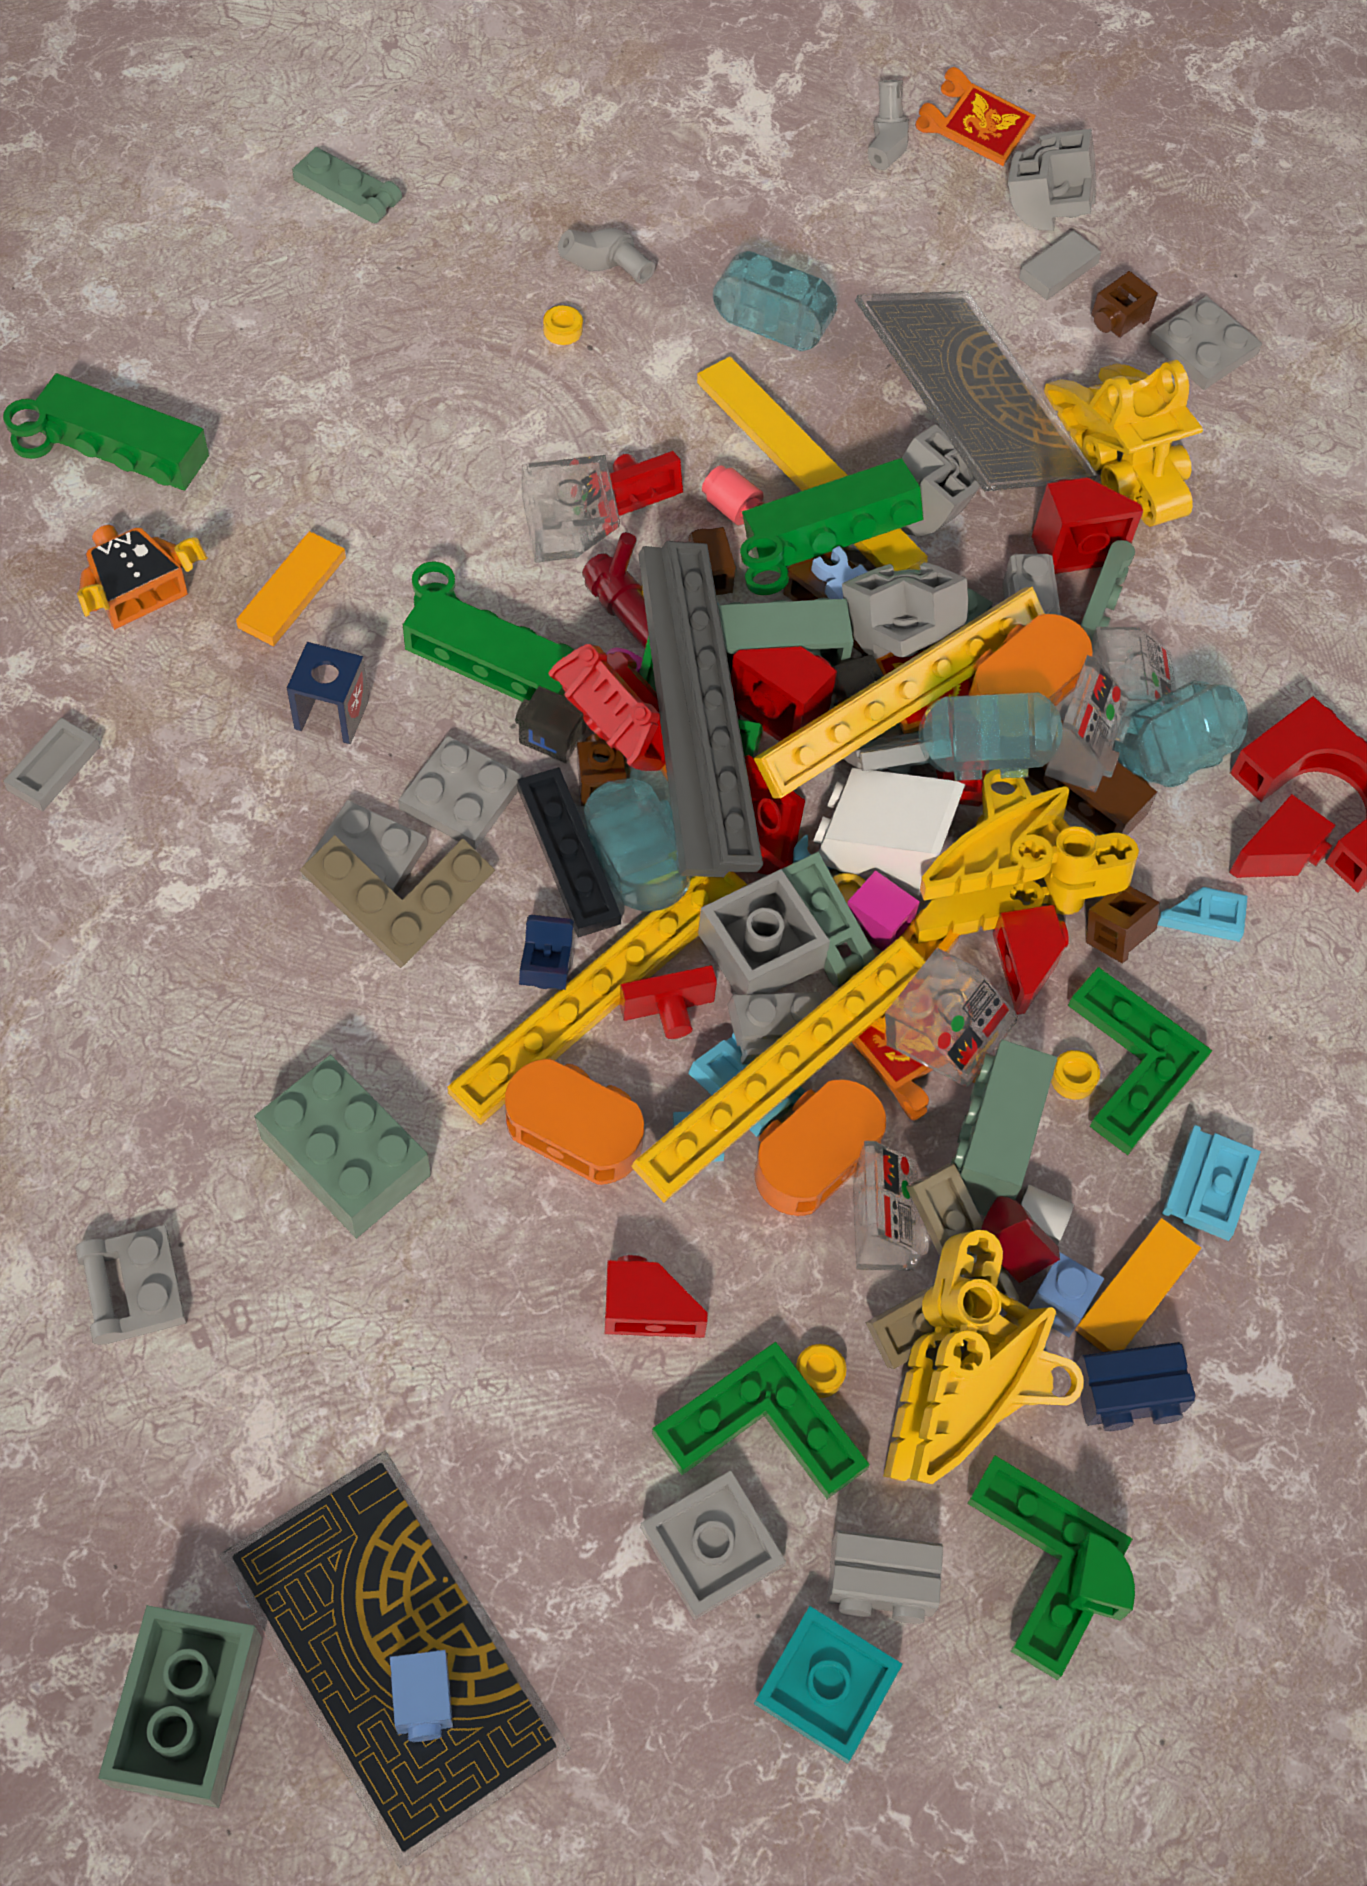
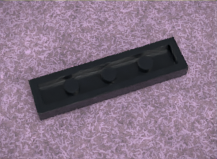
[517,767,622,938]

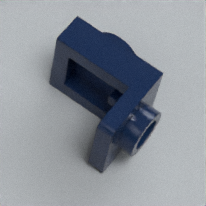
[519,915,574,990]

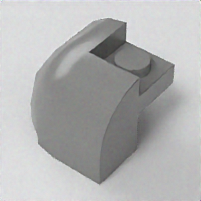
[1008,129,1096,231]
[900,424,981,537]
[842,562,968,660]

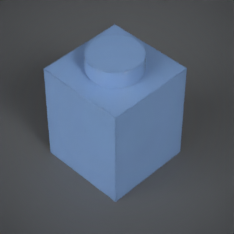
[1028,1252,1104,1338]
[390,1650,453,1742]

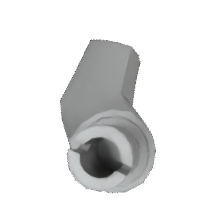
[868,79,909,170]
[558,228,655,284]

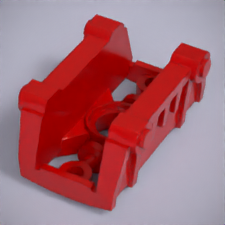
[548,644,666,771]

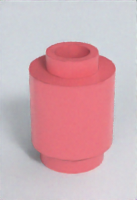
[702,465,764,525]

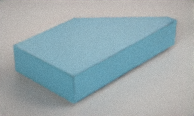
[1157,887,1248,942]

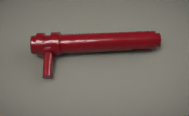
[582,532,740,719]

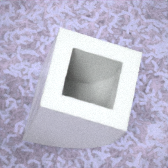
[1020,1184,1074,1246]

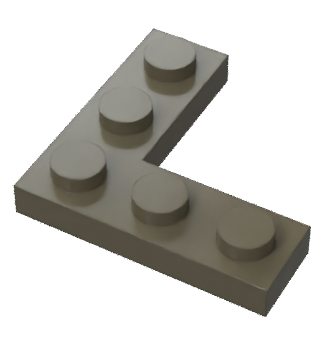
[299,835,495,968]
[865,1164,1019,1369]

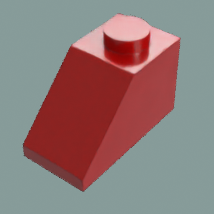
[1229,794,1336,878]
[993,905,1069,1015]
[604,1255,708,1338]

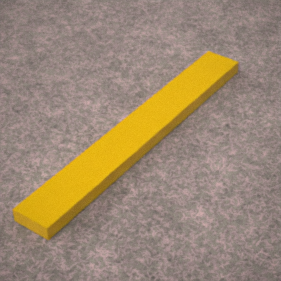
[697,356,928,571]
[754,587,1045,798]
[447,871,748,1125]
[631,936,934,1203]

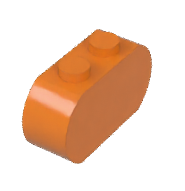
[968,614,1093,737]
[505,1059,644,1185]
[754,1080,886,1216]

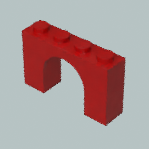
[1230,696,1367,893]

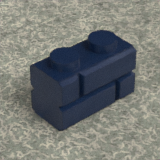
[1076,1342,1196,1431]

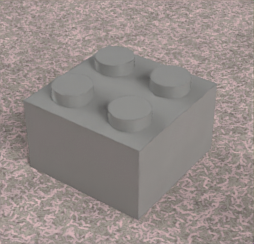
[698,869,830,995]

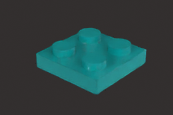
[754,1606,903,1764]

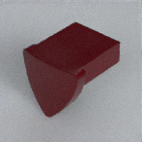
[981,1196,1060,1283]

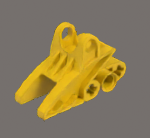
[1044,359,1203,527]
[915,768,1139,943]
[883,1230,1084,1484]

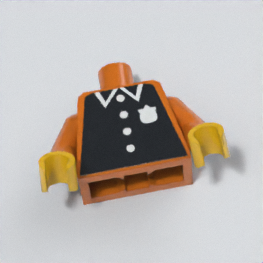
[77,525,208,630]

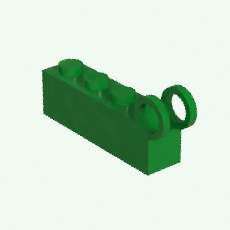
[3,373,209,491]
[740,458,924,596]
[402,561,574,718]

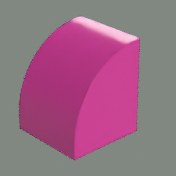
[848,870,920,951]

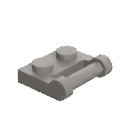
[76,1225,187,1345]

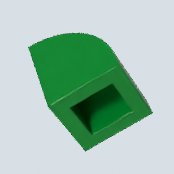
[1068,1532,1135,1621]

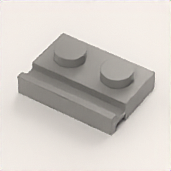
[846,730,951,771]
[727,992,822,1064]

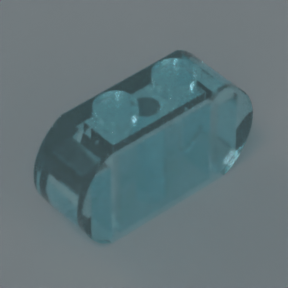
[713,251,837,351]
[1115,680,1248,787]
[918,693,1063,781]
[584,779,691,911]

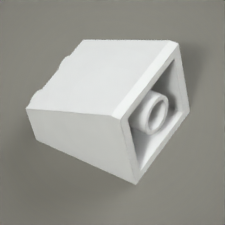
[813,768,965,899]

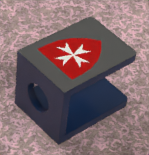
[287,642,369,744]

